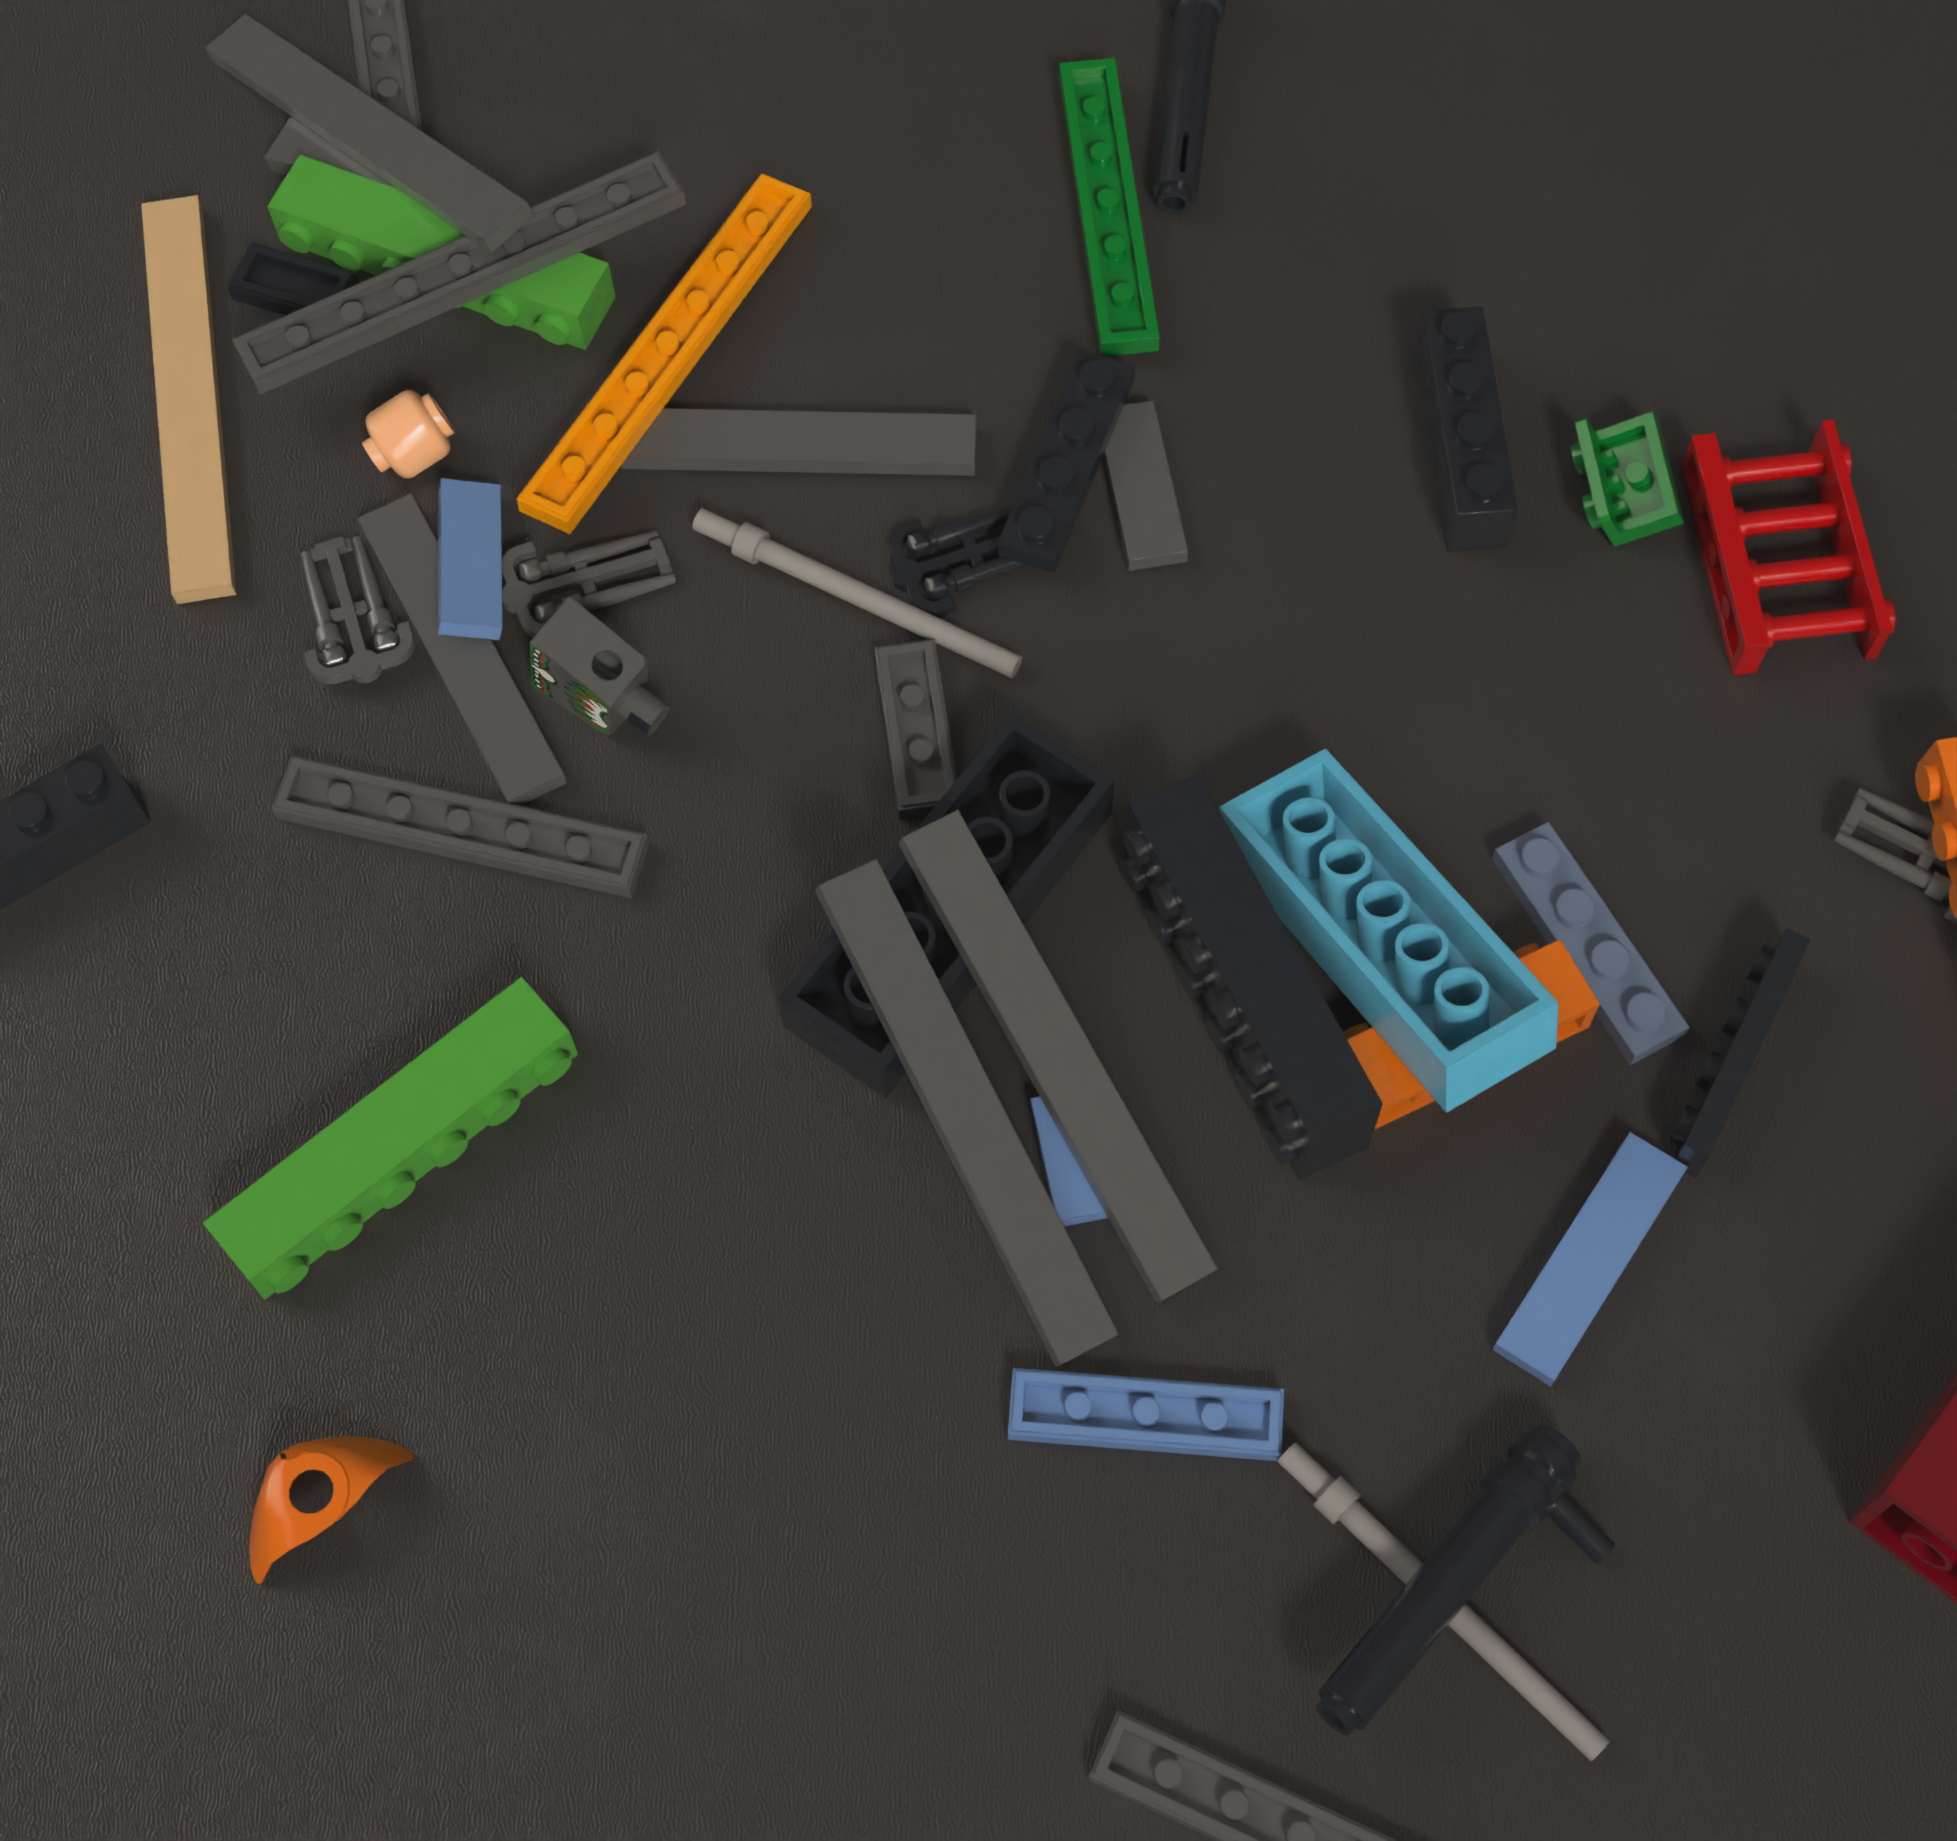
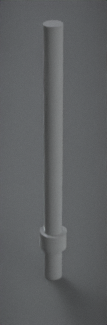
[692,508,1022,679]
[1277,1442,1610,1762]

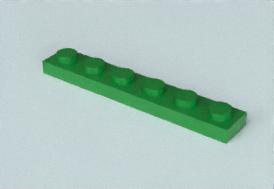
[1059,58,1160,357]

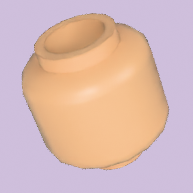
[362,390,455,479]

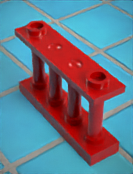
[1680,420,1896,675]

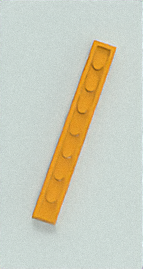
[516,173,812,534]

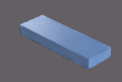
[438,478,502,640]

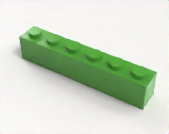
[267,154,616,350]
[203,976,578,1300]

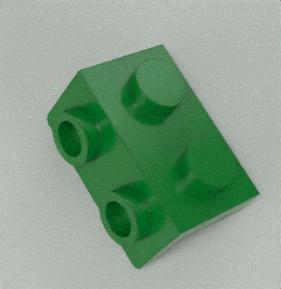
[1571,411,1684,547]

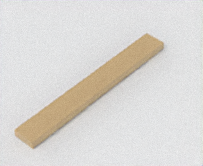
[141,195,237,604]

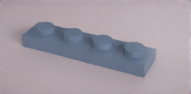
[1492,822,1689,1065]

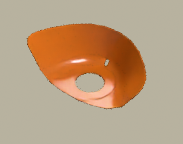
[249,1435,414,1584]

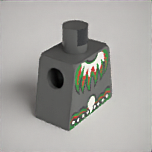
[530,597,670,736]

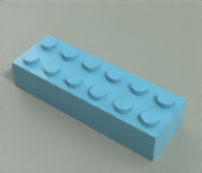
[1219,748,1559,1113]

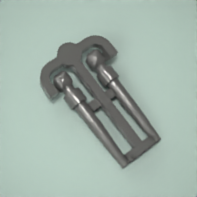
[502,530,676,638]
[301,536,415,684]
[1833,787,1957,924]

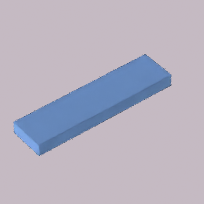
[1492,1132,1688,1387]
[1008,1368,1284,1461]

